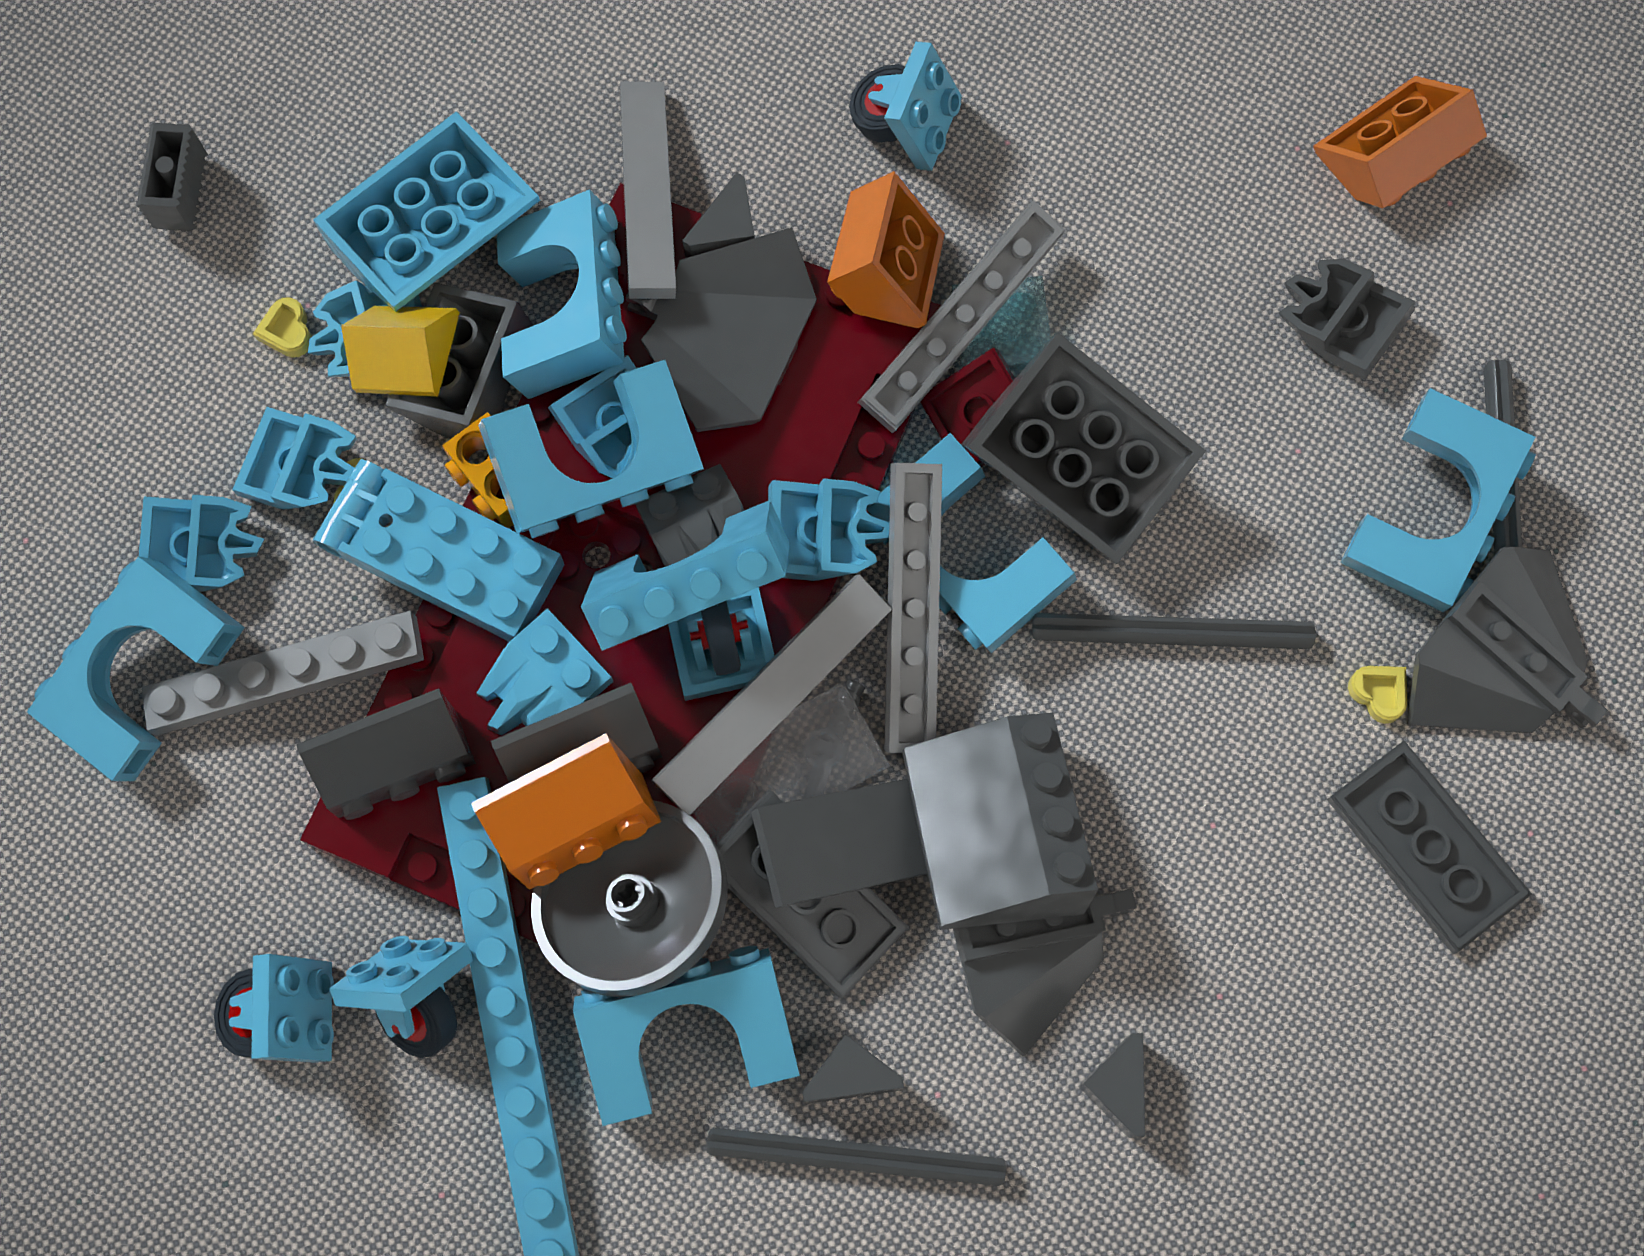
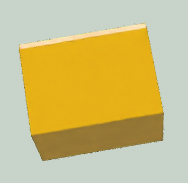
[341,306,460,397]

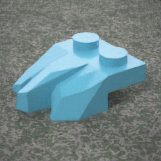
[308,280,422,377]
[548,355,637,479]
[232,407,357,510]
[768,479,889,581]
[139,495,264,592]
[476,609,614,735]

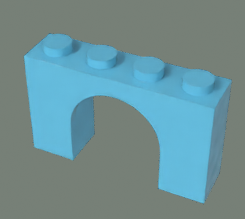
[497,189,627,399]
[478,360,704,538]
[1340,388,1536,612]
[867,433,1077,653]
[581,500,789,651]
[27,556,245,781]
[573,946,800,1126]

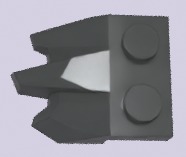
[1279,259,1415,380]
[635,464,745,567]

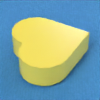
[253,297,312,358]
[1348,666,1407,724]

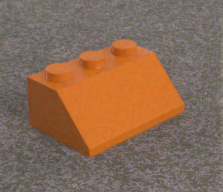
[1313,76,1487,208]
[827,171,945,328]
[471,733,661,890]

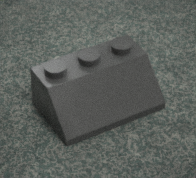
[386,282,534,439]
[491,683,662,783]
[296,688,476,820]

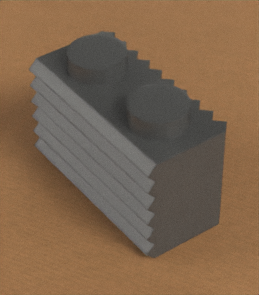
[136,123,208,231]

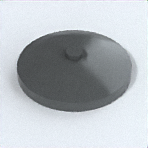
[531,801,728,997]

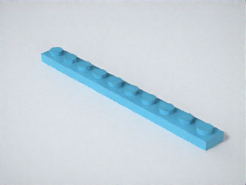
[437,777,579,1256]

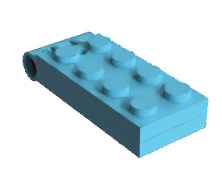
[313,459,564,642]

